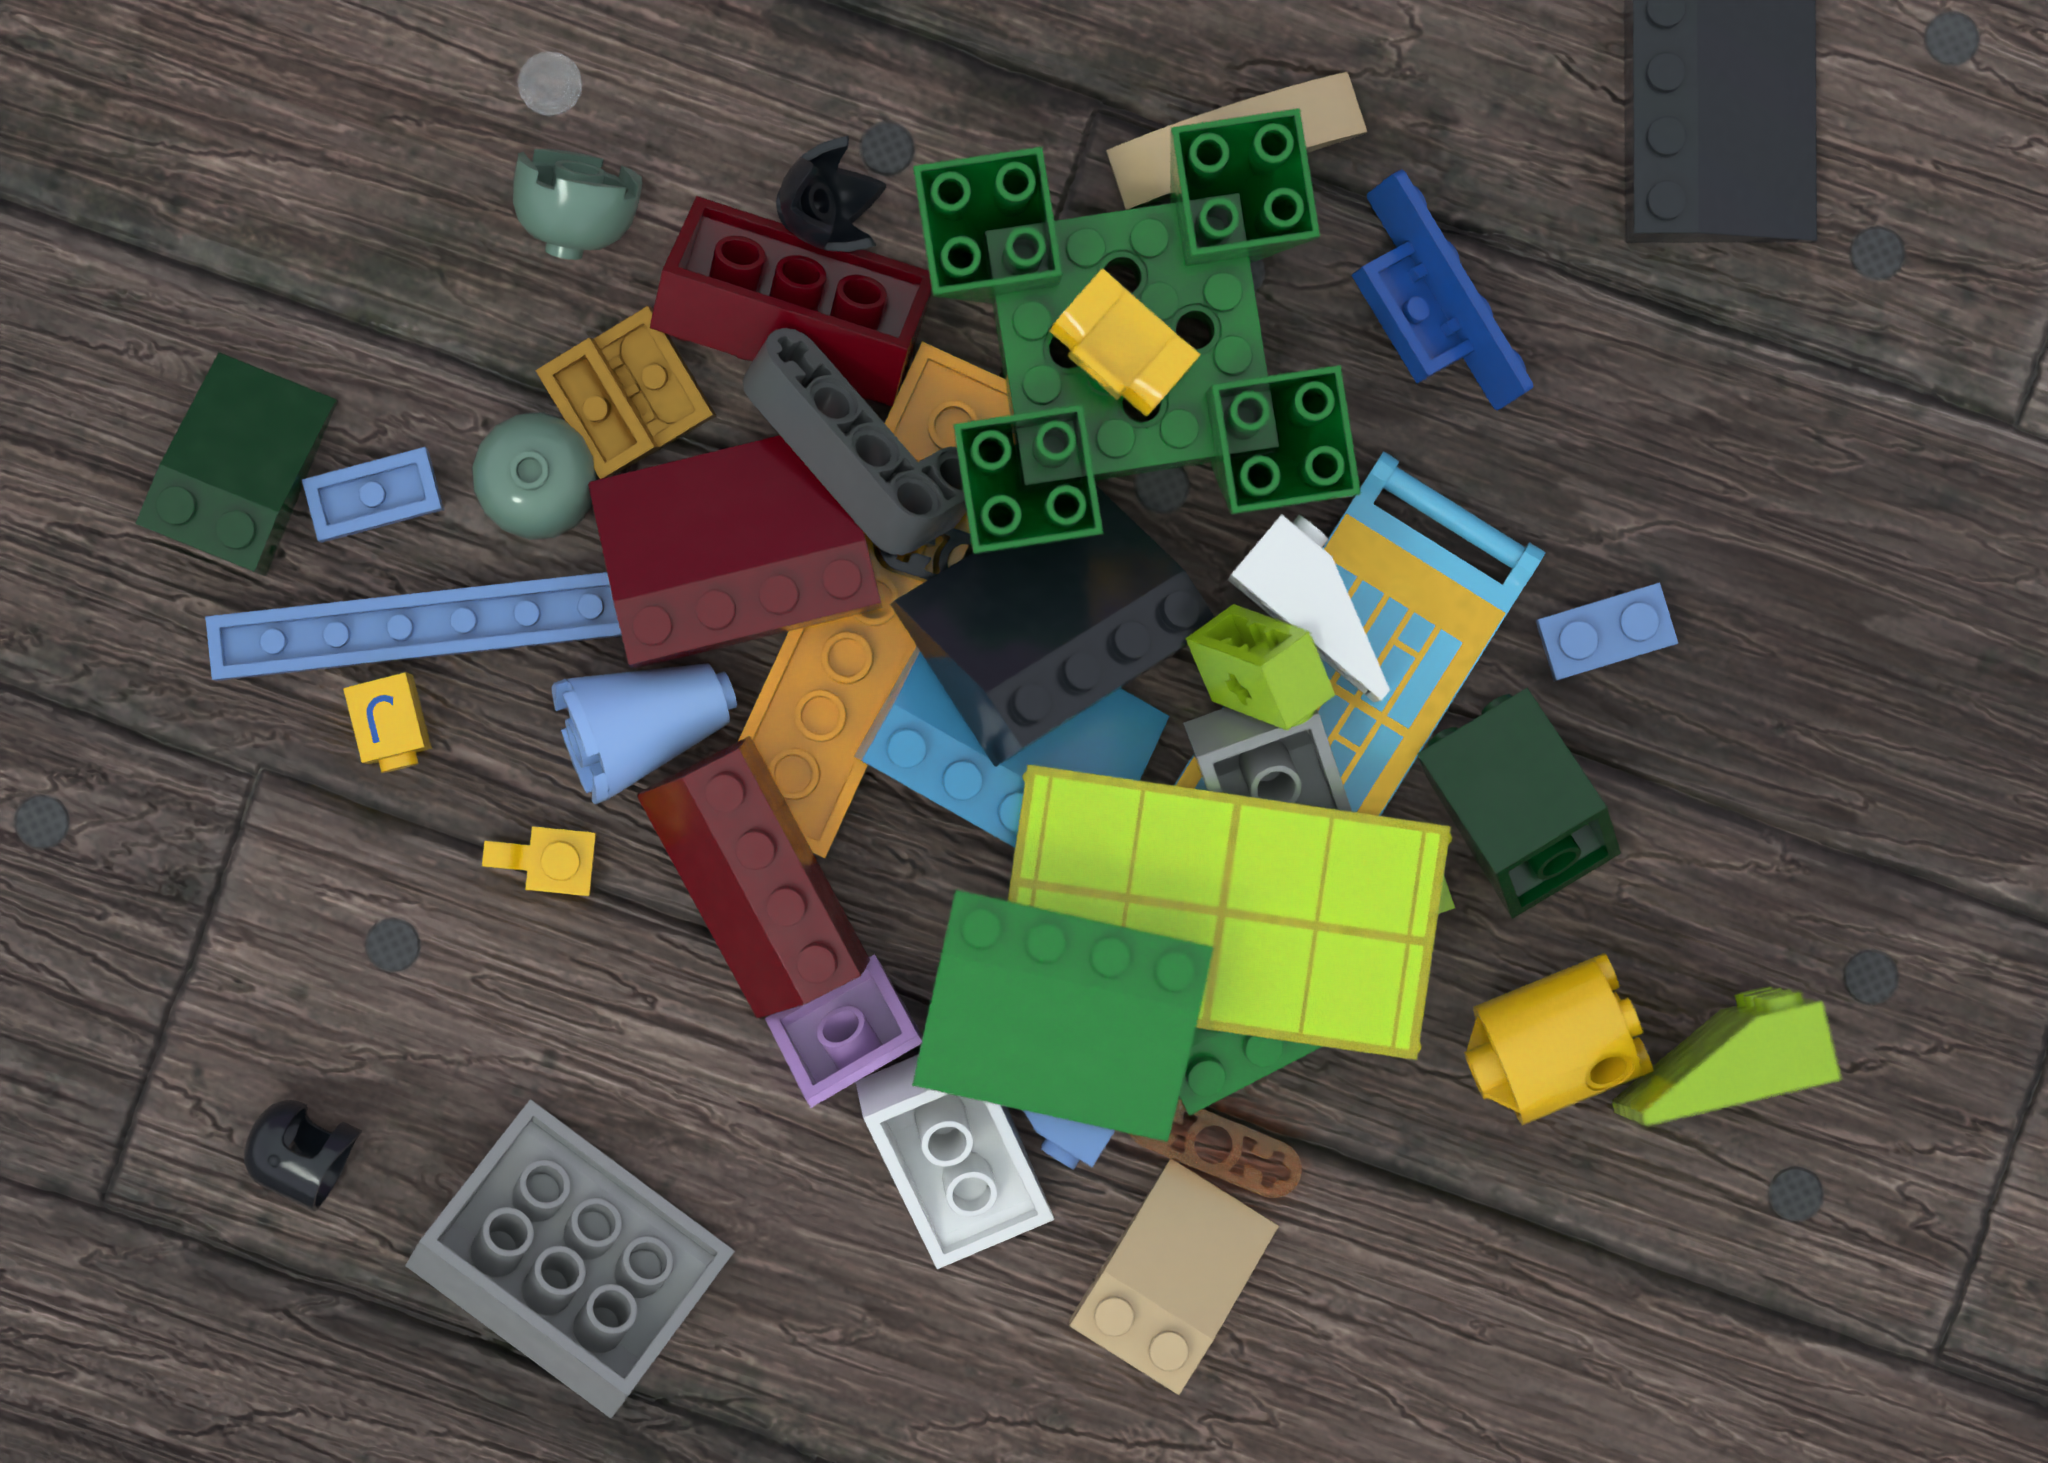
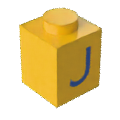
[343,672,432,773]

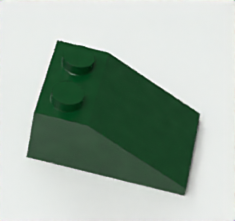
[135,352,338,576]

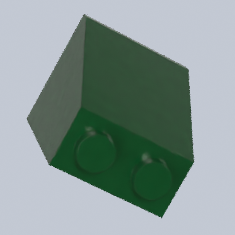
[1417,688,1621,919]

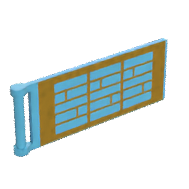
[1174,451,1546,816]

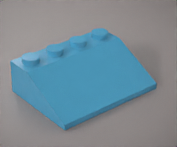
[854,646,1169,848]

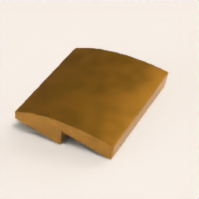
[535,306,717,479]

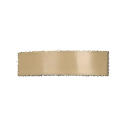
[1106,72,1367,210]

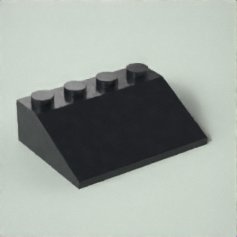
[1624,0,1817,243]
[890,484,1215,767]

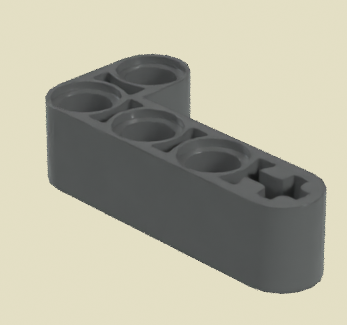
[742,328,967,555]

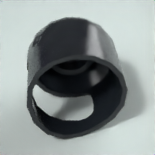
[244,1100,362,1211]

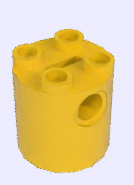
[1464,953,1654,1126]

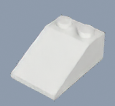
[1228,515,1390,703]
[856,1054,1054,1269]

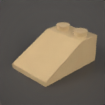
[1069,1157,1279,1395]

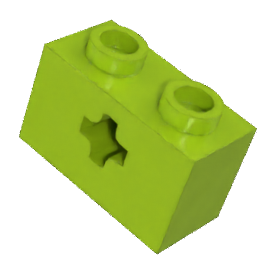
[1185,604,1335,730]

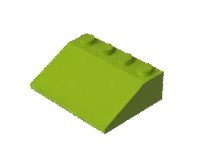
[1612,986,1841,1126]

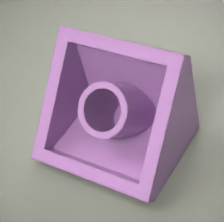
[765,954,923,1108]

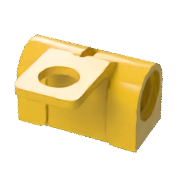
[1049,268,1200,417]

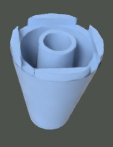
[551,663,737,804]

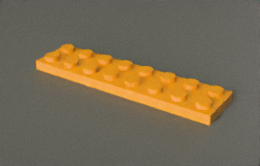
[738,341,1015,859]

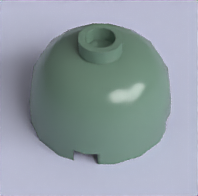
[513,149,643,260]
[472,412,600,540]

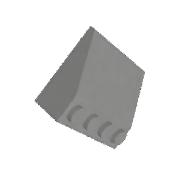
[405,1099,735,1418]

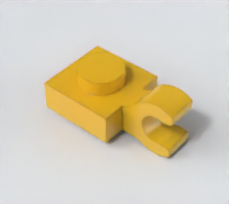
[482,826,596,896]

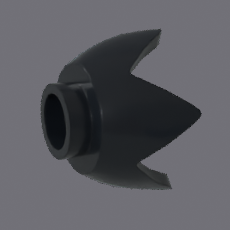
[776,136,887,252]

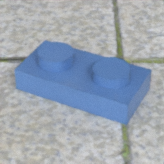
[302,447,444,543]
[1536,582,1678,681]

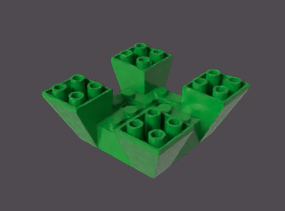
[913,108,1361,554]

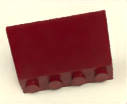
[588,435,883,669]

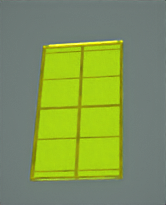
[1008,765,1452,1060]

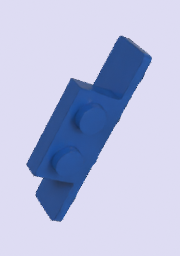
[1351,169,1533,411]

